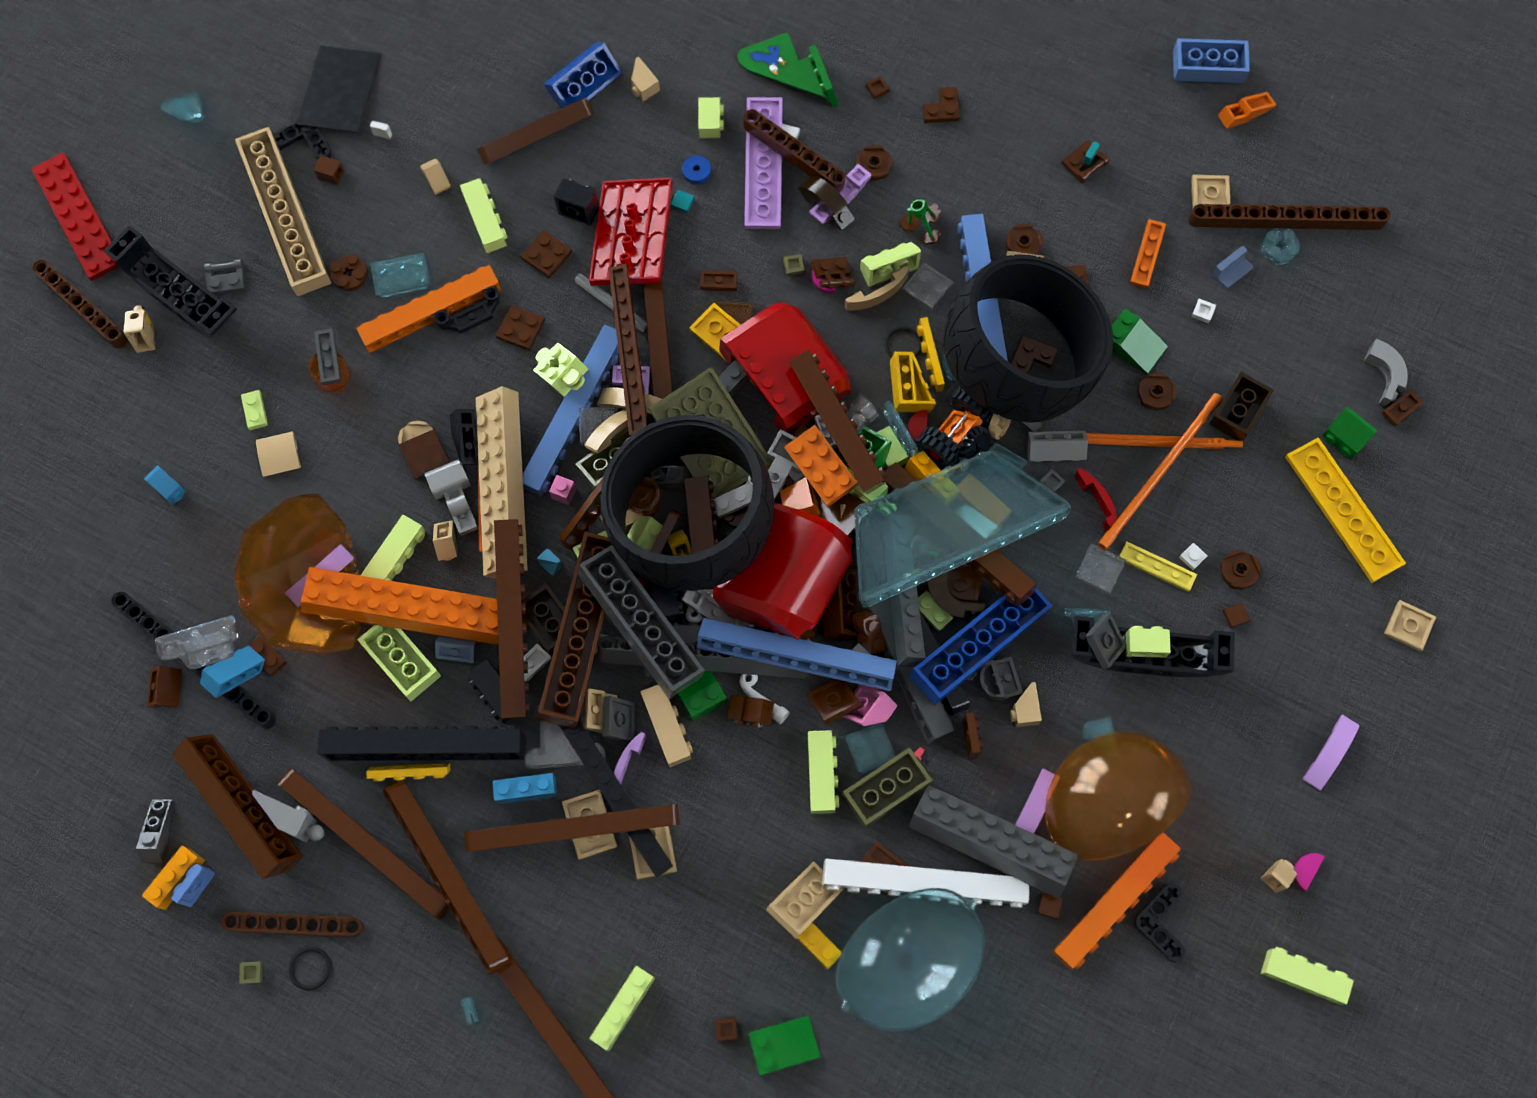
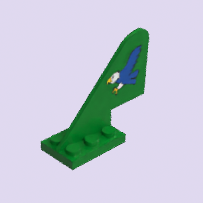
[738,32,839,107]

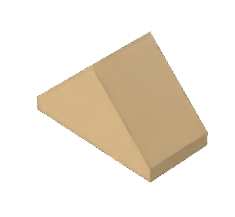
[420,158,451,195]

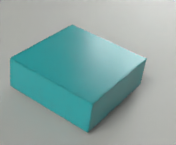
[1083,141,1100,166]
[670,190,694,213]

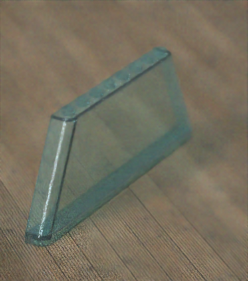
[854,450,1072,607]

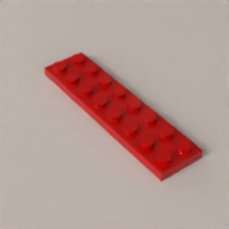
[31,152,118,281]

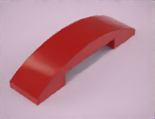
[1074,468,1118,532]

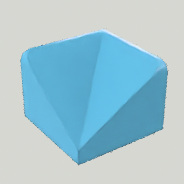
[537,549,563,576]

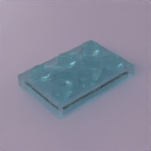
[370,252,431,298]
[883,400,919,458]

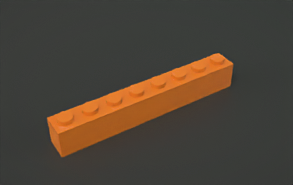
[356,265,501,353]
[1051,832,1181,970]

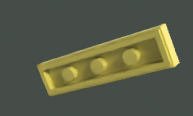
[1118,541,1197,593]

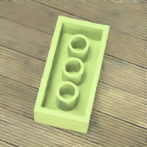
[357,625,441,701]

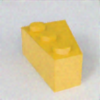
[890,352,936,412]

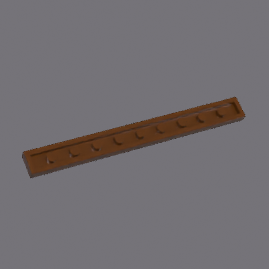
[609,264,648,437]

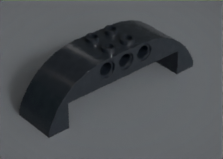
[104,225,237,338]
[1071,616,1235,677]

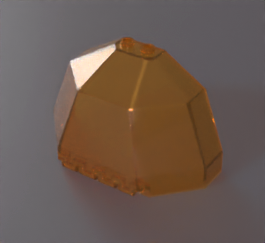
[233,494,362,655]

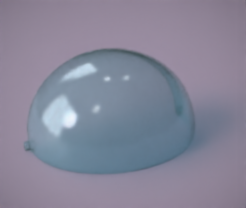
[836,888,985,1032]

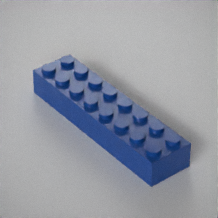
[909,588,1053,706]

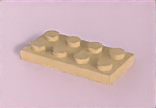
[766,861,843,939]

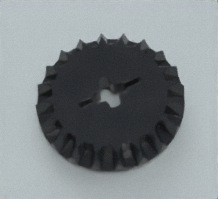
[957,426,991,473]

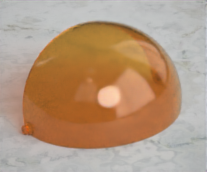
[1045,731,1191,860]

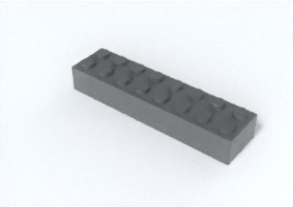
[577,545,705,699]
[909,785,1078,898]

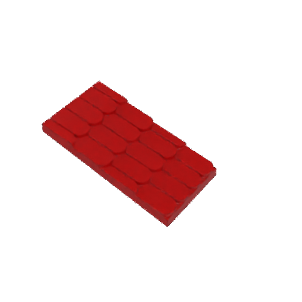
[589,177,673,286]

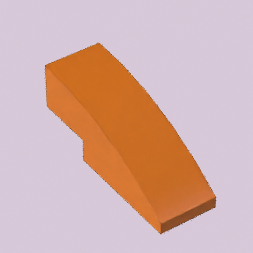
[1218,92,1276,129]

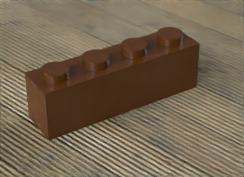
[684,476,720,554]

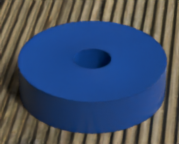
[682,155,711,184]

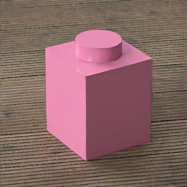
[549,475,577,505]

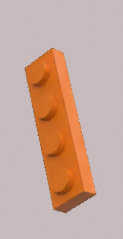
[1129,219,1166,289]

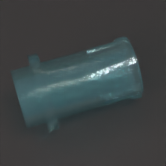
[460,996,480,1025]

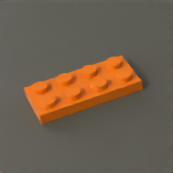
[784,425,859,507]

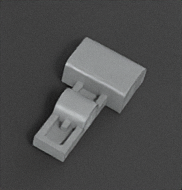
[767,429,802,500]
[424,459,478,536]

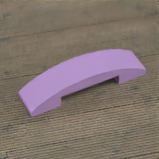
[809,164,872,224]
[285,544,354,607]
[1302,714,1360,791]
[614,732,646,784]
[1015,768,1061,834]

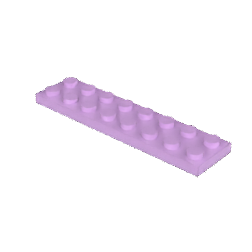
[745,97,782,229]

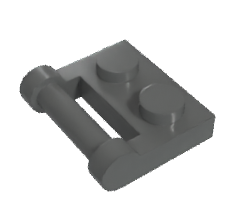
[204,259,245,295]

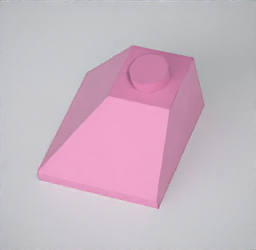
[842,684,898,726]

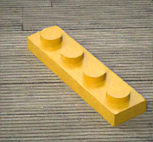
[917,317,945,392]
[366,763,451,781]

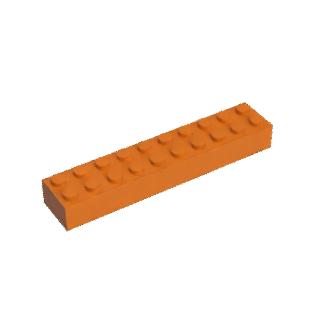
[301,567,499,645]

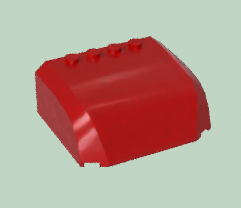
[719,302,852,434]
[713,503,853,640]

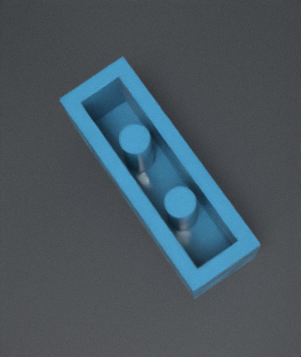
[200,645,265,698]
[493,773,558,804]

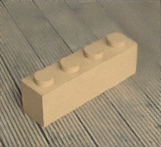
[640,685,693,768]

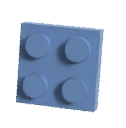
[171,864,216,907]

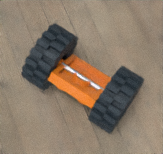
[914,386,994,473]

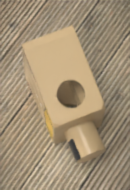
[124,305,155,353]

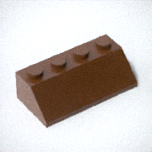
[823,561,865,641]

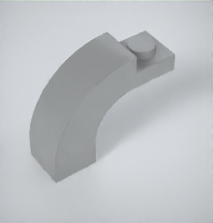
[1364,339,1408,407]

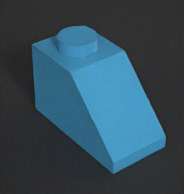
[144,465,186,505]

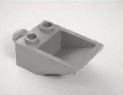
[252,790,324,843]

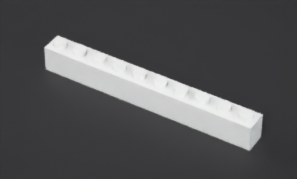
[822,859,1029,908]

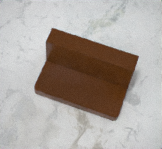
[147,666,182,708]

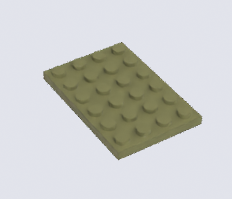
[648,367,773,499]

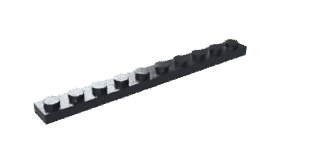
[559,720,674,878]

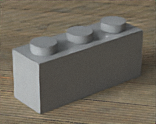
[1027,431,1088,462]

